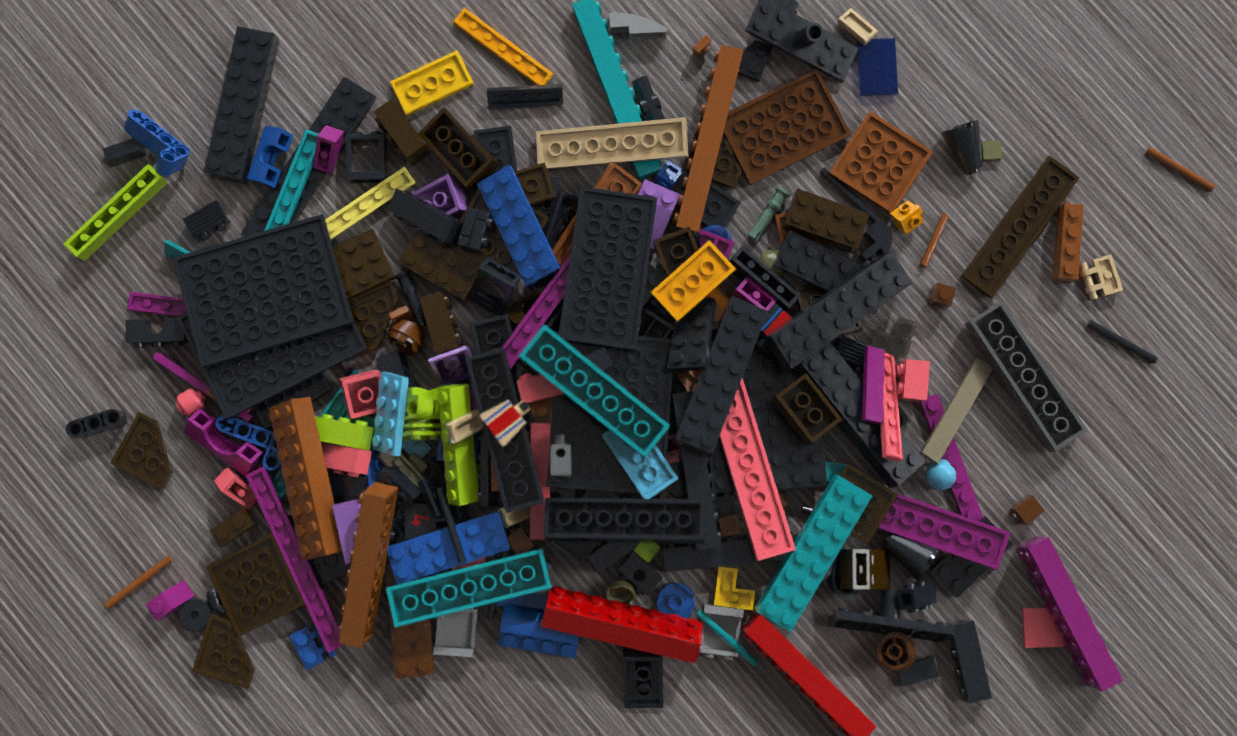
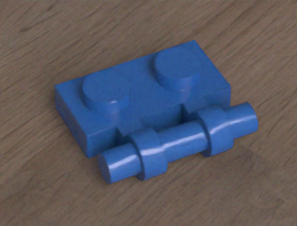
[289,623,337,670]

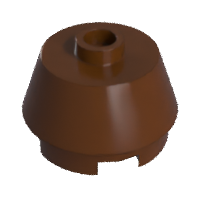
[386,320,425,356]
[877,632,916,672]

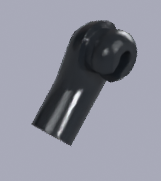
[206,587,226,615]

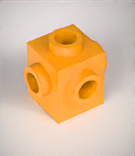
[890,201,924,235]

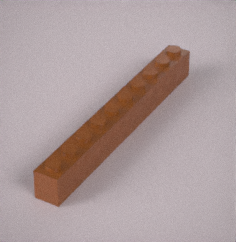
[673,44,744,236]

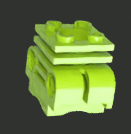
[402,387,442,441]

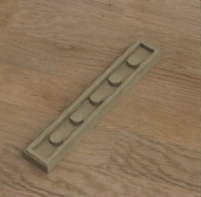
[920,358,993,464]

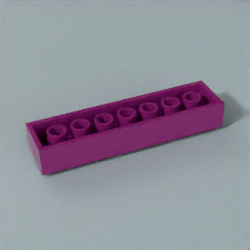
[1017,536,1123,692]

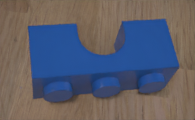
[247,126,294,188]

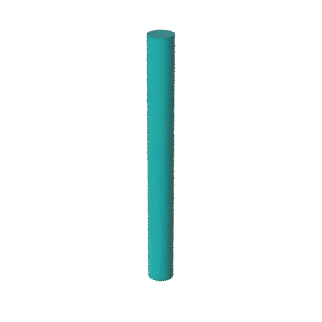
[695,609,759,667]

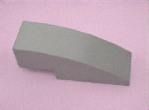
[609,13,667,40]

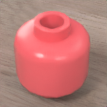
[175,388,206,416]

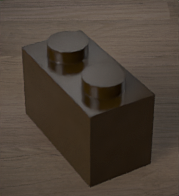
[209,509,258,547]

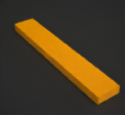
[453,8,554,85]

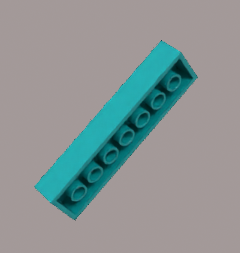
[518,324,670,457]
[755,474,872,632]
[386,549,552,627]

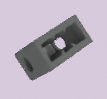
[550,435,571,482]

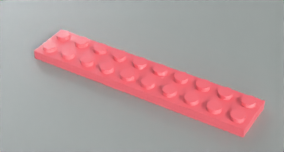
[719,378,796,561]

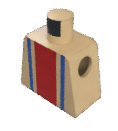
[480,400,530,447]

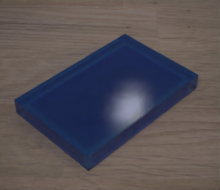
[857,38,898,96]

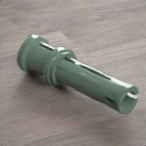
[747,186,791,241]

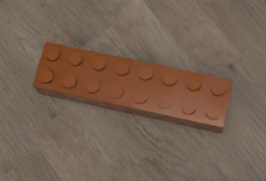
[269,397,343,561]
[338,482,398,648]

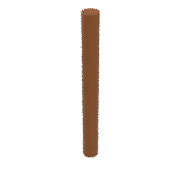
[1145,147,1215,192]
[104,555,173,609]

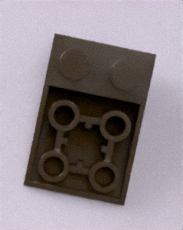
[839,549,891,589]

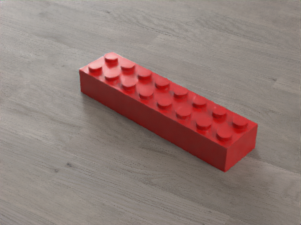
[541,586,703,664]
[741,612,877,736]

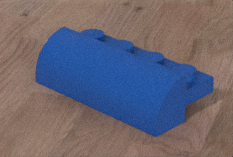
[498,603,579,658]

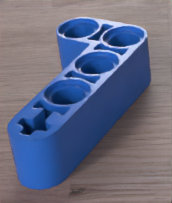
[123,110,190,176]
[216,415,281,471]

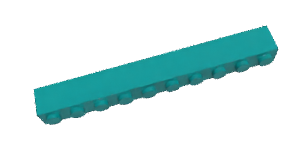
[572,0,662,181]

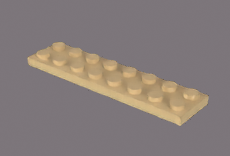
[536,117,688,170]

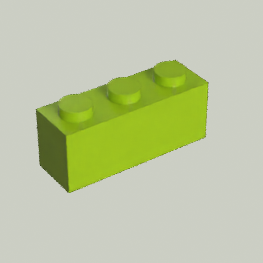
[315,414,374,451]

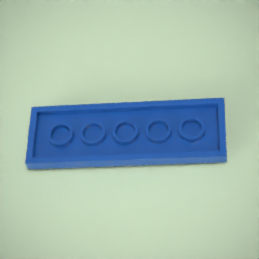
[477,165,561,286]
[387,511,510,585]

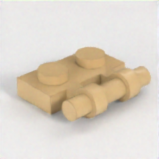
[1079,254,1123,300]

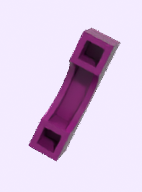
[184,409,263,476]

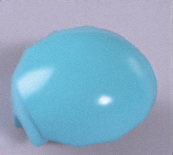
[926,459,956,491]

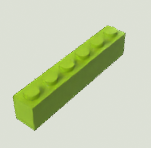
[63,164,168,261]
[438,384,478,506]

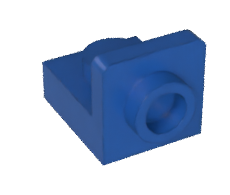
[653,160,684,190]

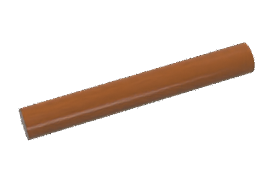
[920,213,949,268]

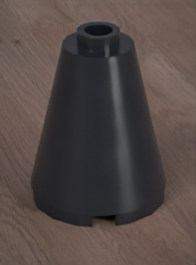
[941,120,983,175]
[883,532,940,581]

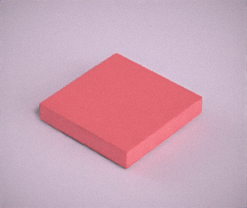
[1022,608,1064,648]

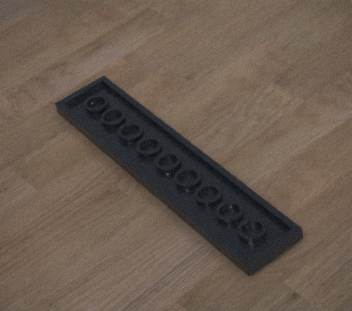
[240,77,377,236]

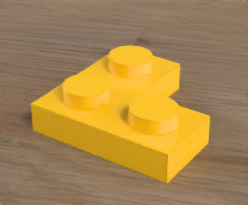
[714,566,755,610]

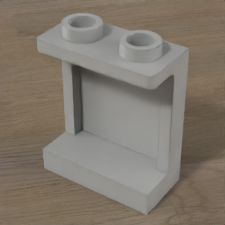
[699,604,744,660]
[433,608,478,657]

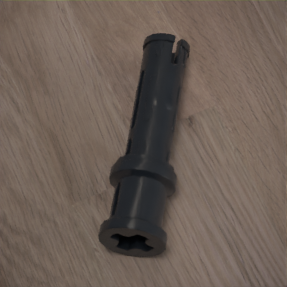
[395,270,427,328]

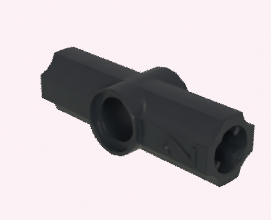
[632,76,665,121]

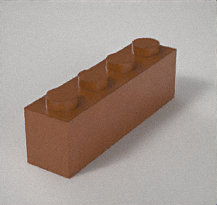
[1052,203,1084,283]

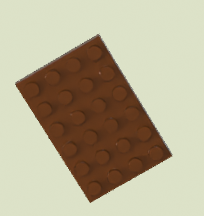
[723,69,851,185]

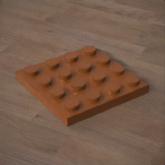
[829,111,933,214]

